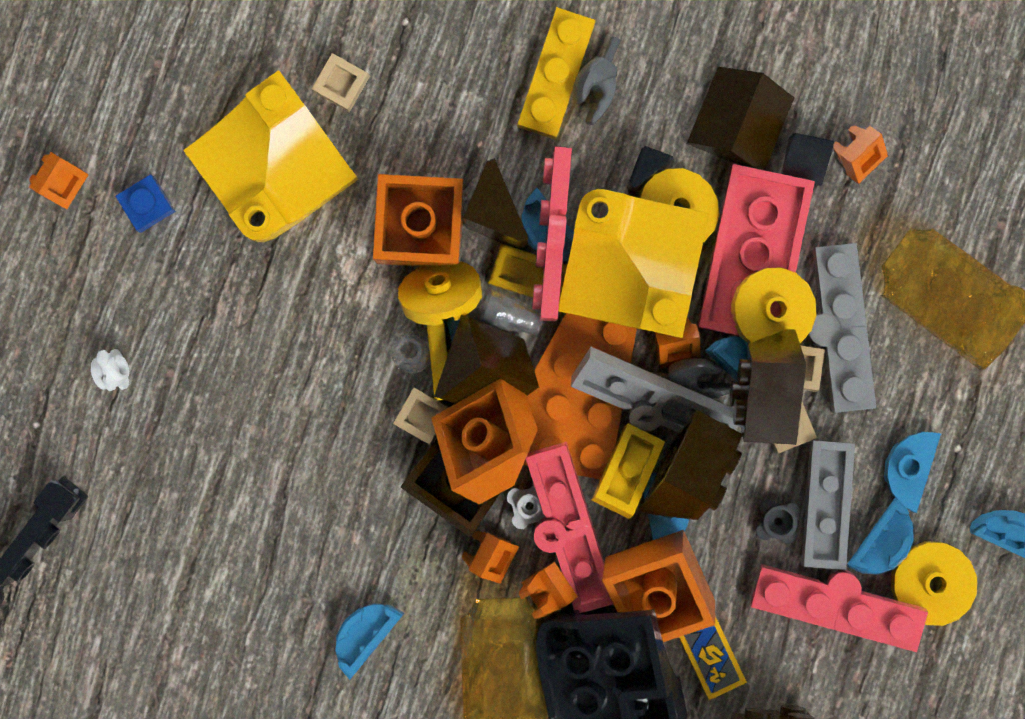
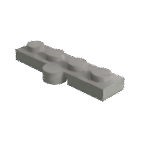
[807,243,876,413]
[571,347,738,433]

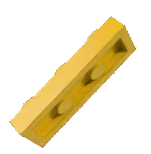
[517,7,596,140]

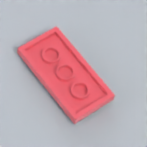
[697,164,815,337]

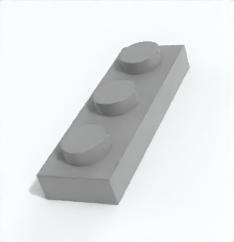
[801,440,855,570]

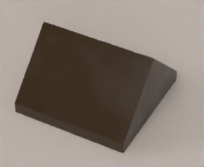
[686,67,795,170]
[464,158,528,250]
[434,315,539,404]
[400,439,500,537]

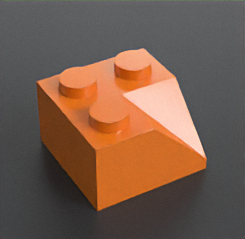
[373,174,465,266]
[431,378,538,504]
[602,530,715,642]

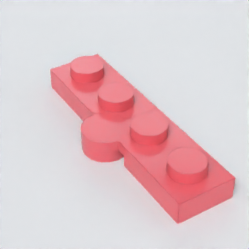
[532,147,572,321]
[526,442,613,614]
[750,564,928,652]

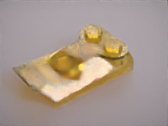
[881,227,1025,370]
[460,597,548,719]

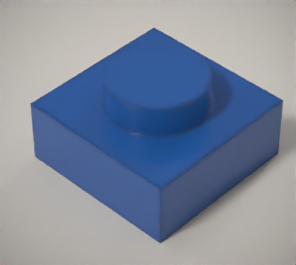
[115,174,176,233]

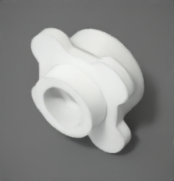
[91,349,129,391]
[507,484,545,529]

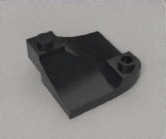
[536,609,688,719]

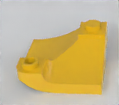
[183,70,359,242]
[558,189,709,338]

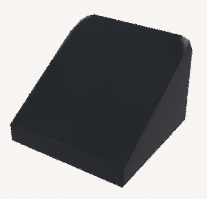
[781,133,834,186]
[626,146,673,193]

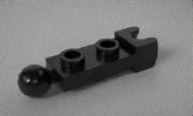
[0,477,88,606]

